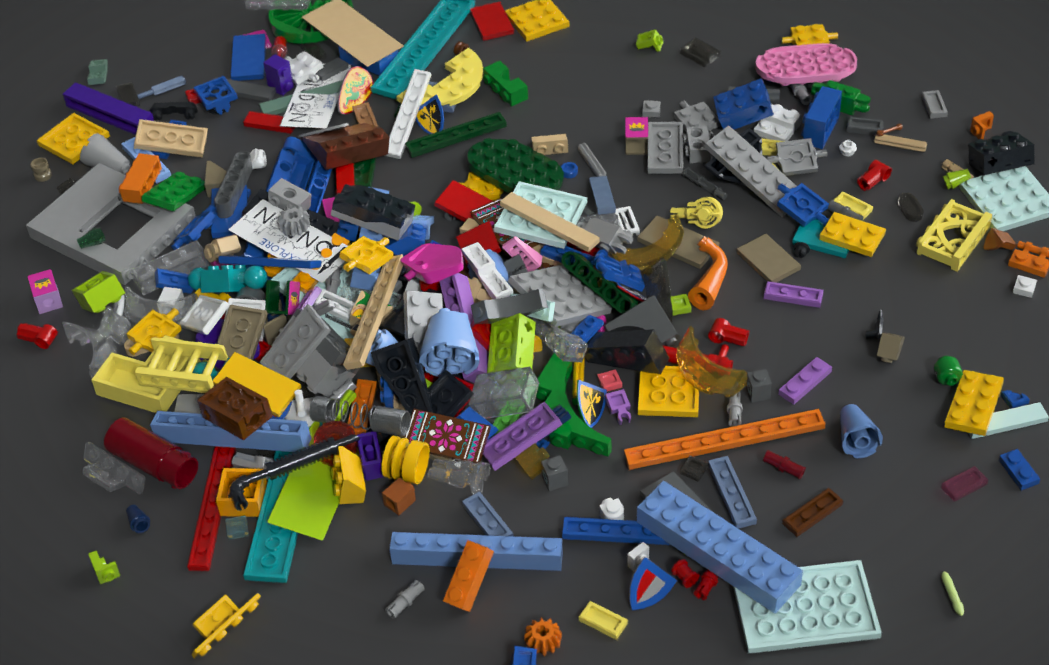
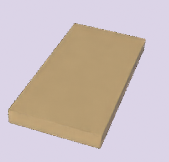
[134,119,208,158]

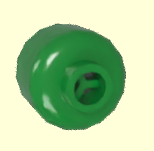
[933,356,963,385]

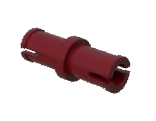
[763,450,806,479]

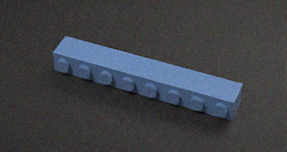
[150,411,312,452]
[390,532,563,571]

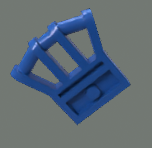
[594,249,645,292]

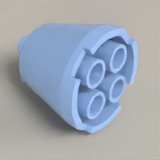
[419,308,479,377]

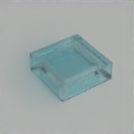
[225,515,249,540]

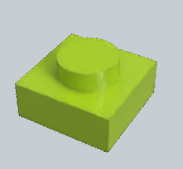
[668,294,691,316]

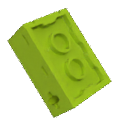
[487,313,536,384]

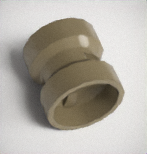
[30,157,52,182]

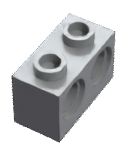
[683,126,711,163]

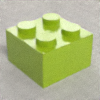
[71,271,125,313]

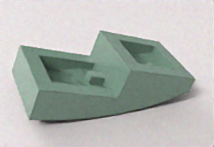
[87,59,108,85]

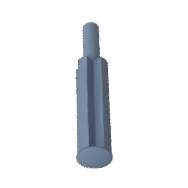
[137,75,186,99]

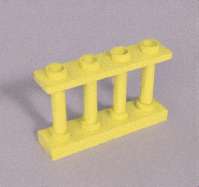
[134,337,228,393]

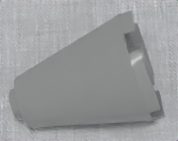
[80,133,130,174]

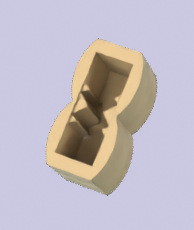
[204,235,241,262]

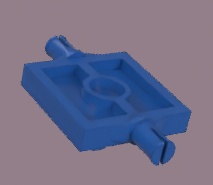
[777,183,829,227]
[171,204,216,251]

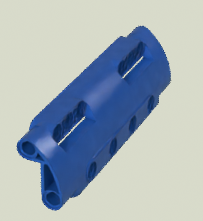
[242,137,332,288]

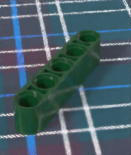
[561,251,639,314]

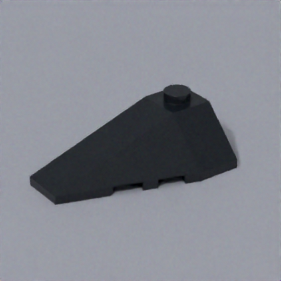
[371,338,434,416]

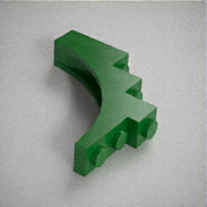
[534,352,612,457]

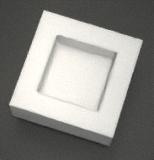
[1013,275,1037,298]
[628,542,649,571]

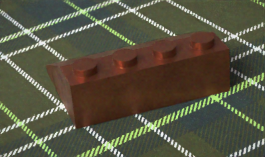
[303,123,390,170]

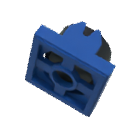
[193,76,238,115]

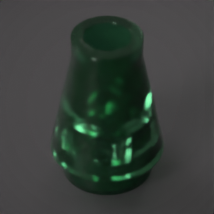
[77,227,106,249]

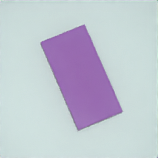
[483,402,563,471]

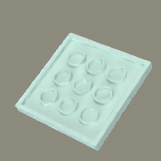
[959,166,1049,231]
[494,181,587,249]

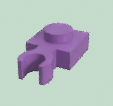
[605,389,631,425]

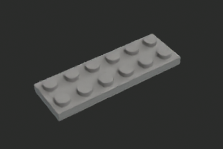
[704,126,797,217]

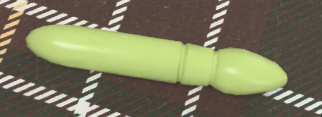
[941,571,964,616]

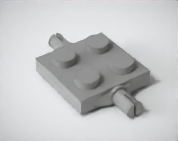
[674,100,721,140]
[767,138,827,176]

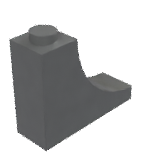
[471,289,548,324]
[605,295,680,347]

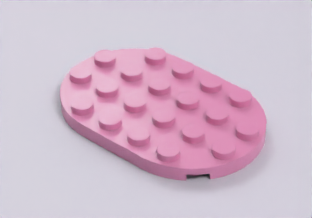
[756,43,857,86]

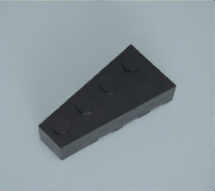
[580,329,670,374]

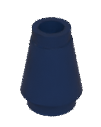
[126,505,150,533]

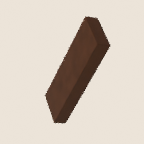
[782,488,843,537]

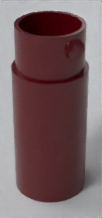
[104,417,198,489]

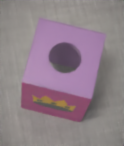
[28,269,63,314]

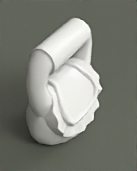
[250,148,267,169]

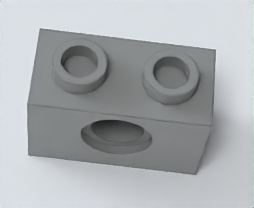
[268,178,311,211]

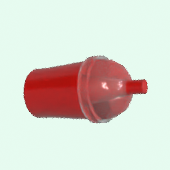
[271,36,288,58]

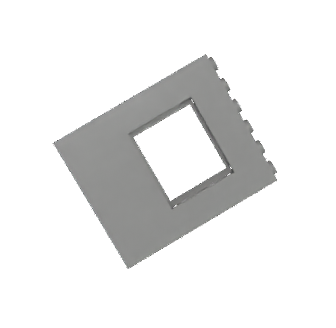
[26,163,196,285]

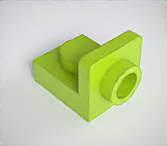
[636,29,663,52]
[89,551,120,584]

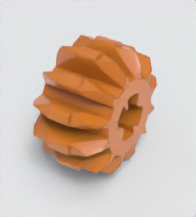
[524,617,562,657]

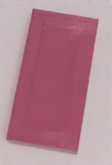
[941,466,988,502]

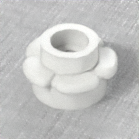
[839,140,857,156]

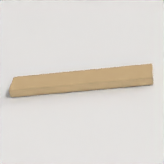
[500,192,600,252]

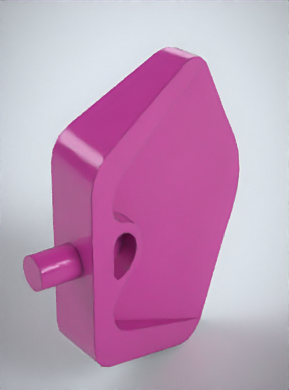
[400,243,464,284]

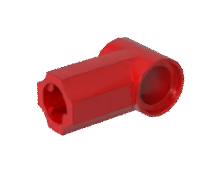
[857,160,892,191]
[708,318,749,346]
[16,323,58,349]

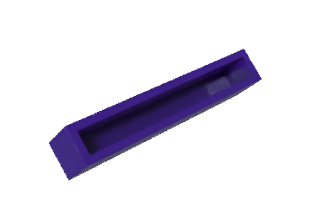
[63,83,154,135]

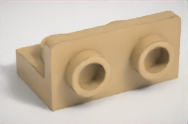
[532,134,568,155]

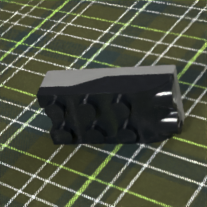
[331,184,415,240]

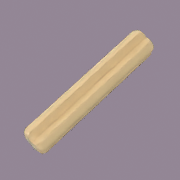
[874,134,927,152]

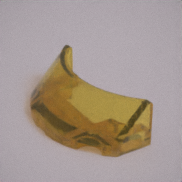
[612,215,684,270]
[677,326,747,397]

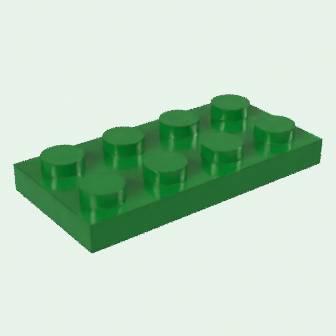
[142,172,206,211]

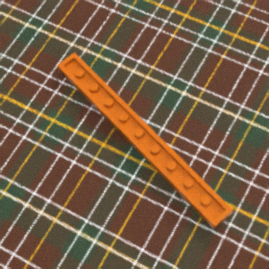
[624,409,825,470]

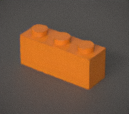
[119,153,162,204]
[443,540,494,612]

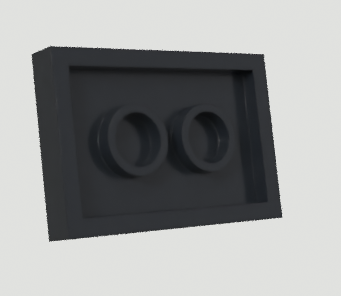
[428,370,474,417]

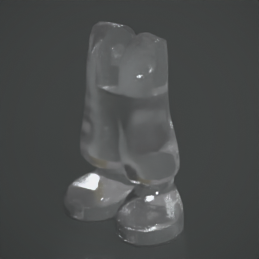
[427,459,490,495]

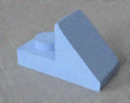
[411,215,434,240]

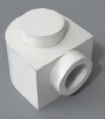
[599,498,624,520]

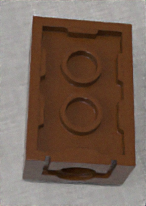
[197,377,273,440]

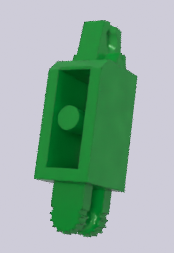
[811,80,871,115]

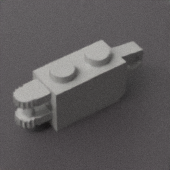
[577,217,633,254]

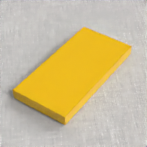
[213,352,301,417]

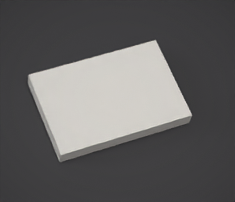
[179,295,230,335]

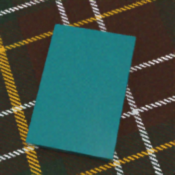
[792,219,849,259]

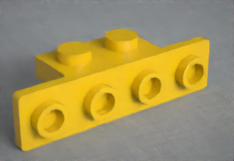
[191,593,261,658]

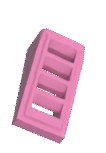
[502,236,542,272]

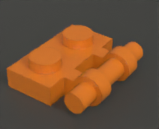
[1008,241,1049,278]

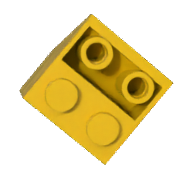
[331,446,366,504]

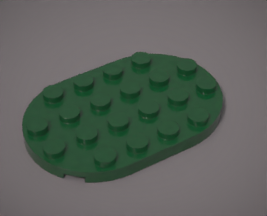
[467,138,564,193]

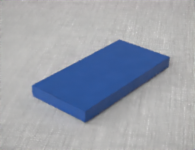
[231,34,266,81]
[211,185,248,238]

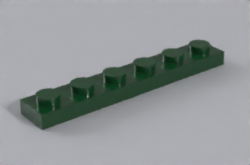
[405,112,507,158]

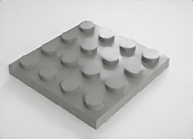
[508,264,613,327]

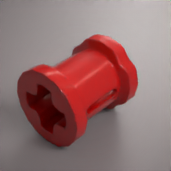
[671,559,700,588]

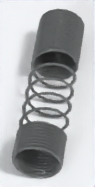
[309,396,411,436]

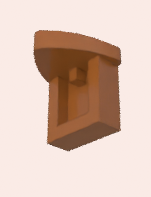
[984,228,1017,251]

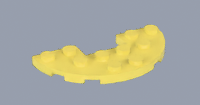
[397,48,483,106]

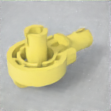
[670,197,723,229]

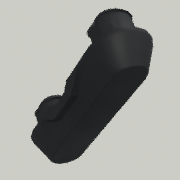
[149,102,198,120]

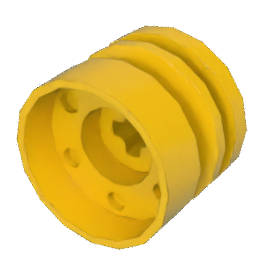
[382,435,430,485]

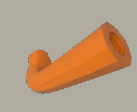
[688,236,728,311]

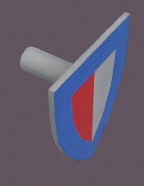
[629,556,677,610]

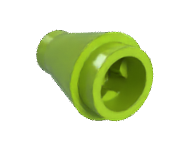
[943,168,971,189]

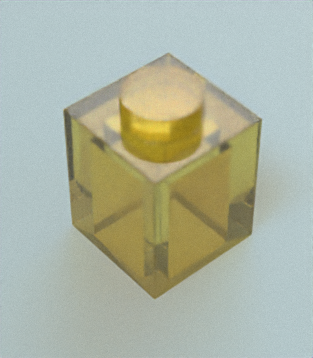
[515,443,550,480]

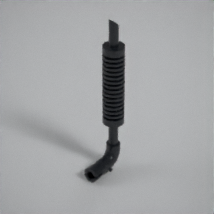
[228,435,360,511]

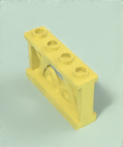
[916,199,993,272]

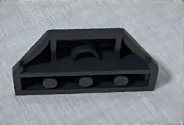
[704,127,762,183]

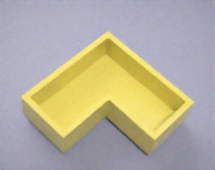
[92,335,202,413]

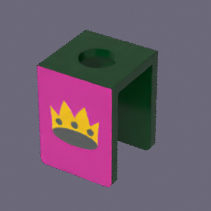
[265,280,300,315]

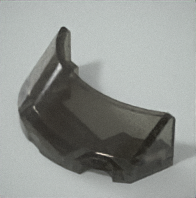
[641,258,672,323]

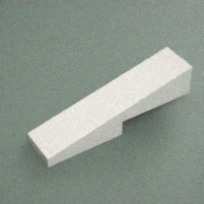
[461,242,514,299]

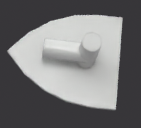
[285,389,314,427]

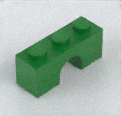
[483,60,528,107]

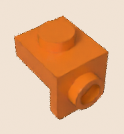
[970,111,994,139]

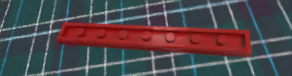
[187,446,236,571]

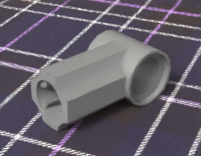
[232,452,273,479]

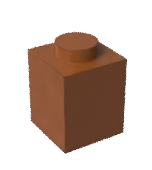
[382,478,416,516]

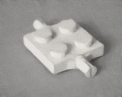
[285,51,324,85]

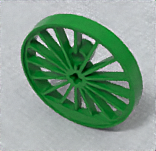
[269,0,354,44]

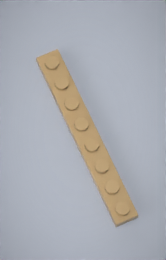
[343,254,403,370]

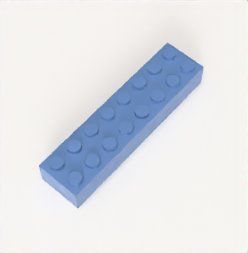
[637,481,803,614]

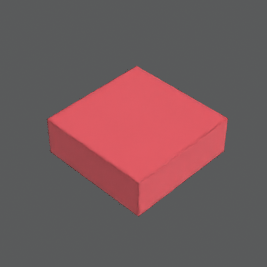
[597,369,622,392]

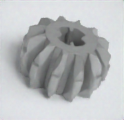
[278,206,310,237]

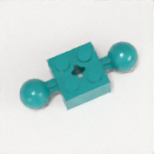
[188,265,268,293]

